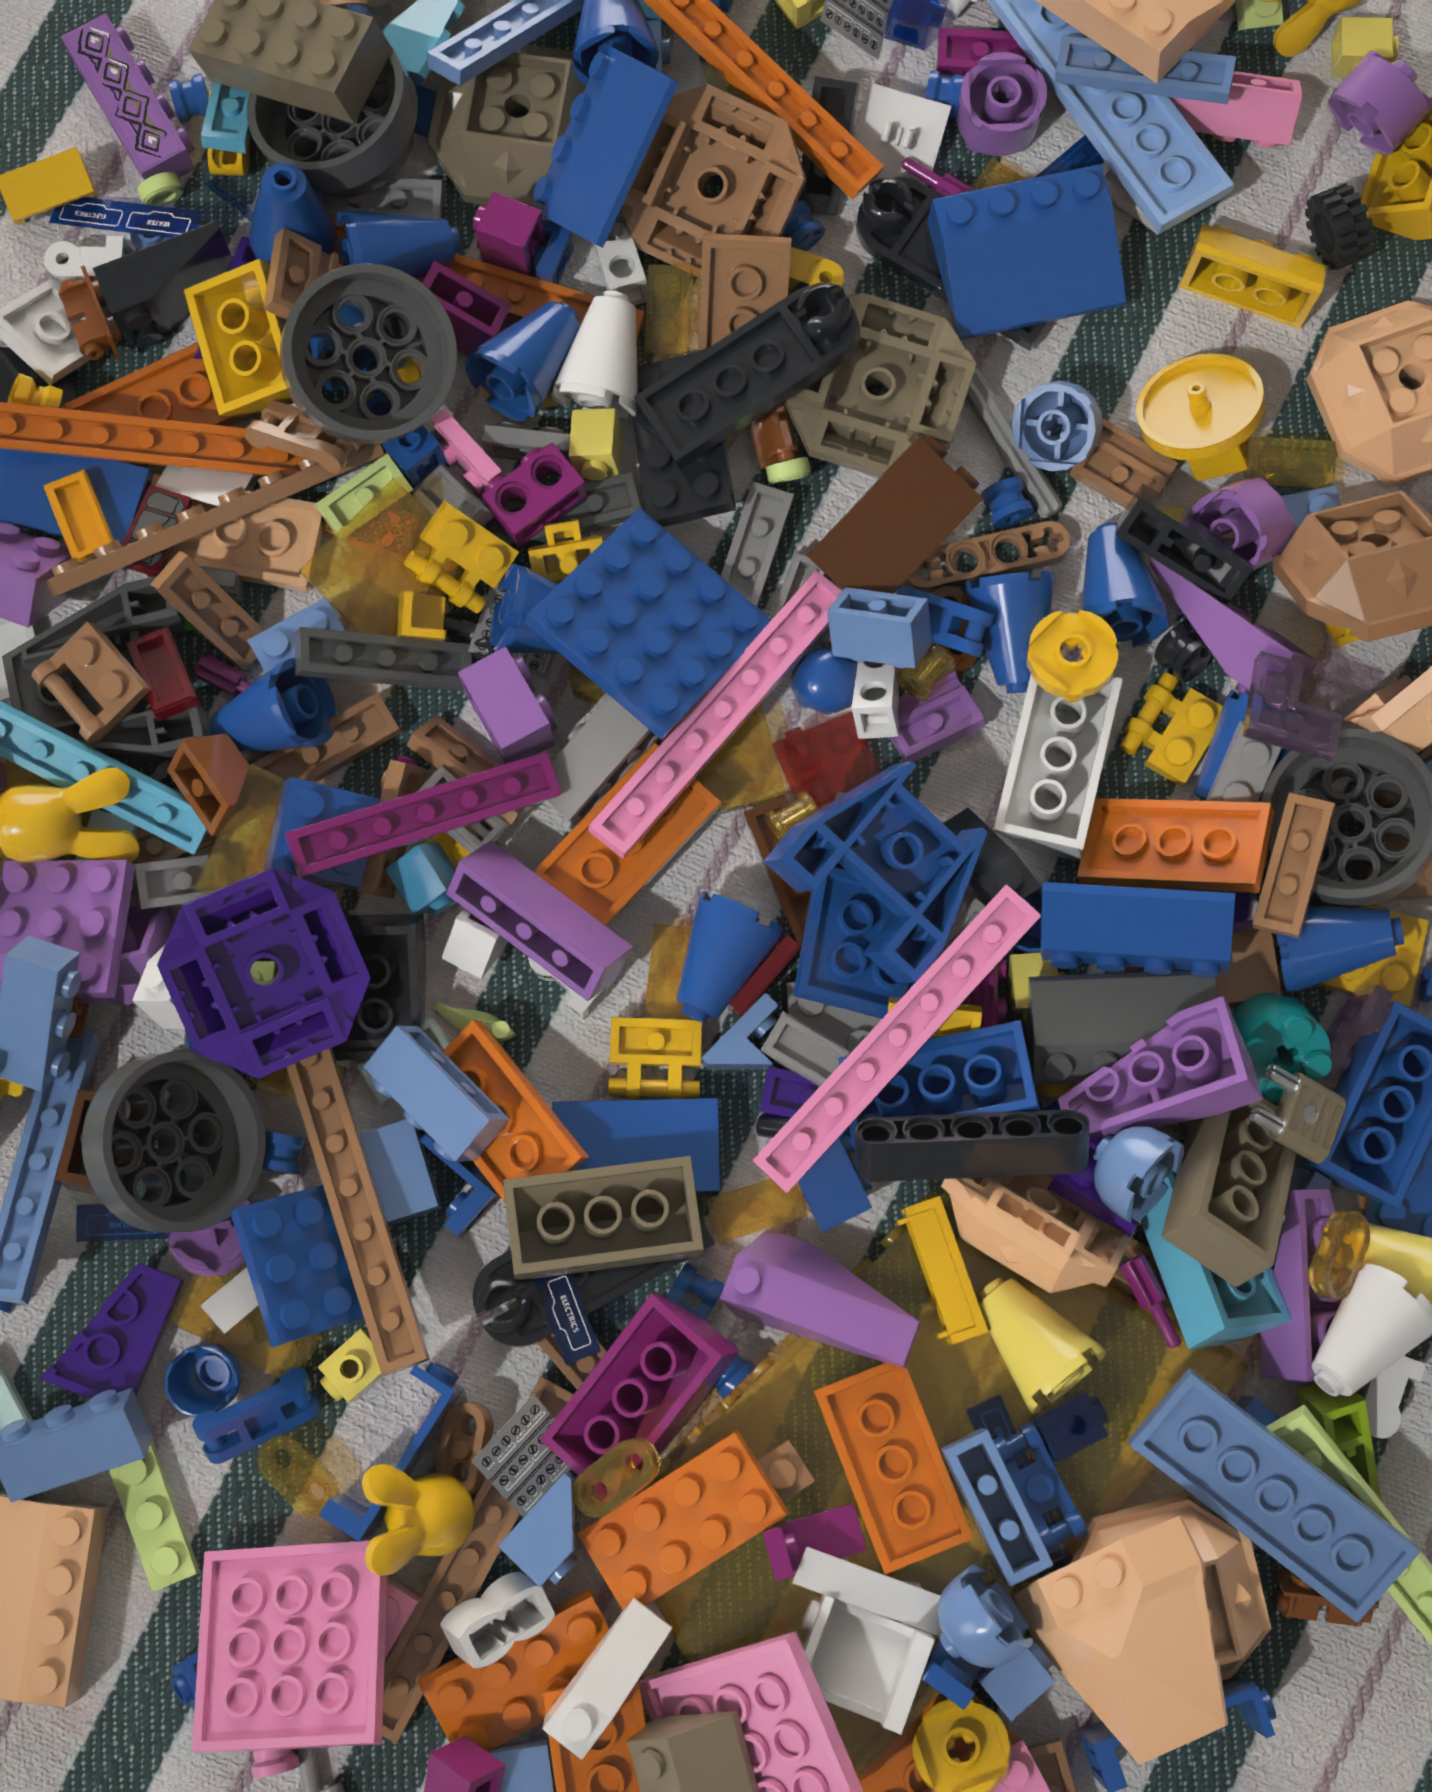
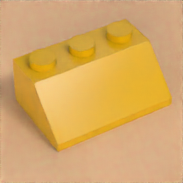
[1360,110,1432,241]
[1179,224,1326,329]
[184,259,294,416]

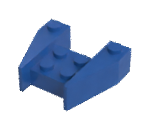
[763,761,988,983]

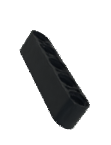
[854,1109,1090,1182]

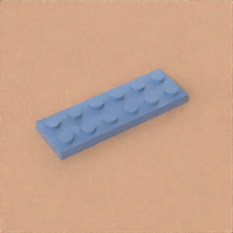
[1128,1368,1420,1623]

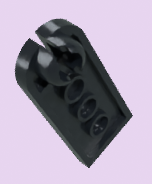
[856,177,1049,351]
[634,282,860,469]
[473,1215,715,1348]

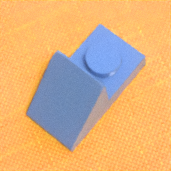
[701,993,779,1069]

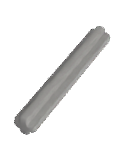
[966,368,1062,519]

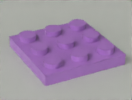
[0,860,135,998]

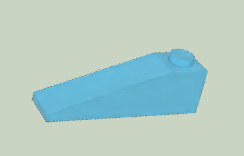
[382,0,465,87]

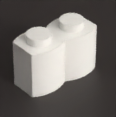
[440,1572,555,1668]

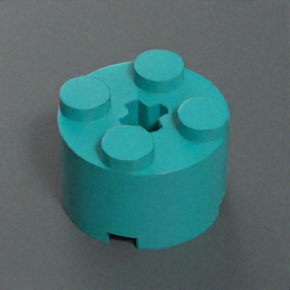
[1232,993,1332,1102]

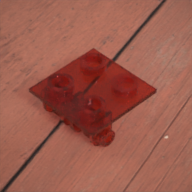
[772,712,880,820]

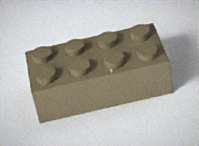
[188,0,393,123]
[1161,1097,1296,1287]

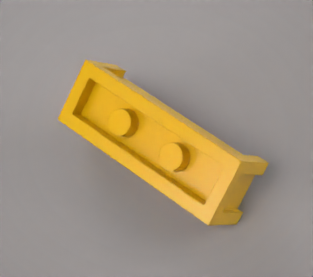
[896,1196,988,1345]

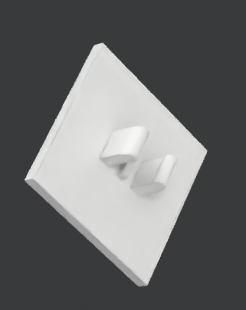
[854,82,952,187]

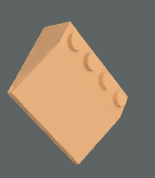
[1035,0,1236,84]
[0,1494,108,1708]

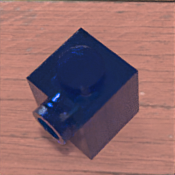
[885,0,947,50]
[1029,1391,1109,1462]

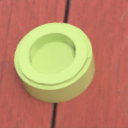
[137,172,183,208]
[765,457,811,484]

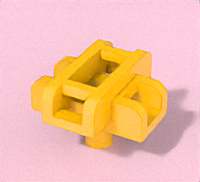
[528,518,603,584]

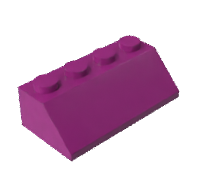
[540,1293,740,1503]

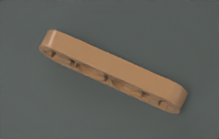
[904,521,1070,593]

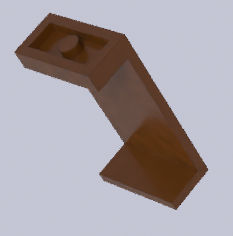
[804,434,983,594]

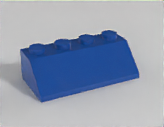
[532,43,679,248]
[1041,882,1235,978]
[1298,1001,1432,1209]
[838,1020,1040,1149]

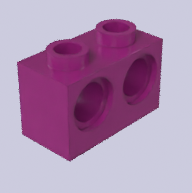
[482,442,587,549]

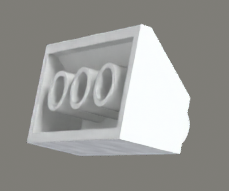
[993,675,1123,862]

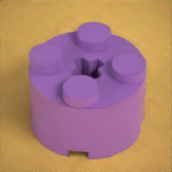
[1328,50,1432,155]
[956,52,1047,156]
[1189,477,1296,572]

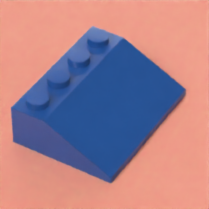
[927,164,1127,340]

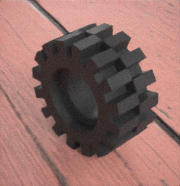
[1305,183,1375,270]

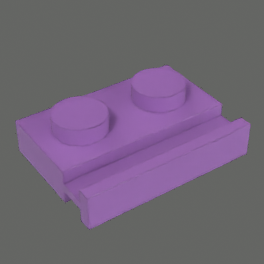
[889,670,985,762]

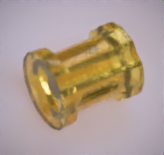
[897,642,956,701]
[765,791,818,842]

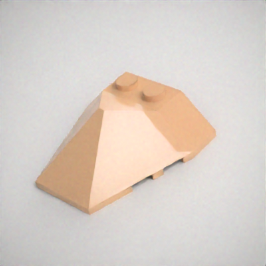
[1014,1515,1229,1765]

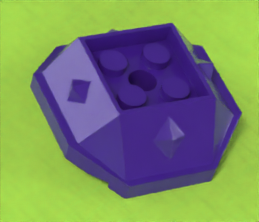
[157,867,371,1079]

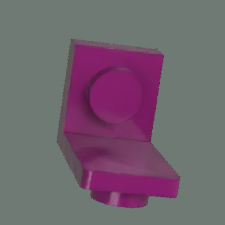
[762,1504,866,1581]

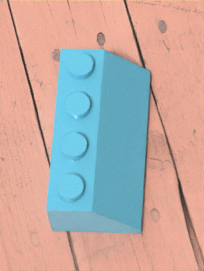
[1140,1169,1291,1350]

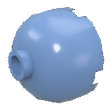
[1012,381,1103,471]
[1093,1125,1184,1223]
[938,1564,1033,1669]

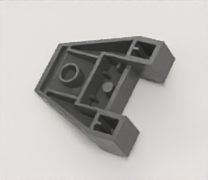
[2,576,210,763]

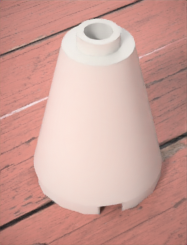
[550,291,638,419]
[1312,1263,1432,1397]

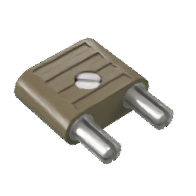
[1249,1064,1346,1164]

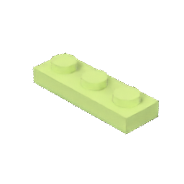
[109,1439,200,1592]

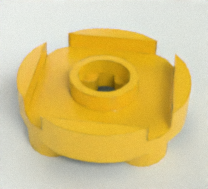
[1026,610,1118,702]
[912,1699,1012,1792]

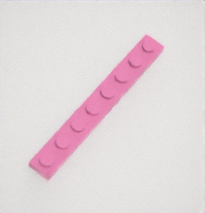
[588,570,842,860]
[752,884,1041,1193]

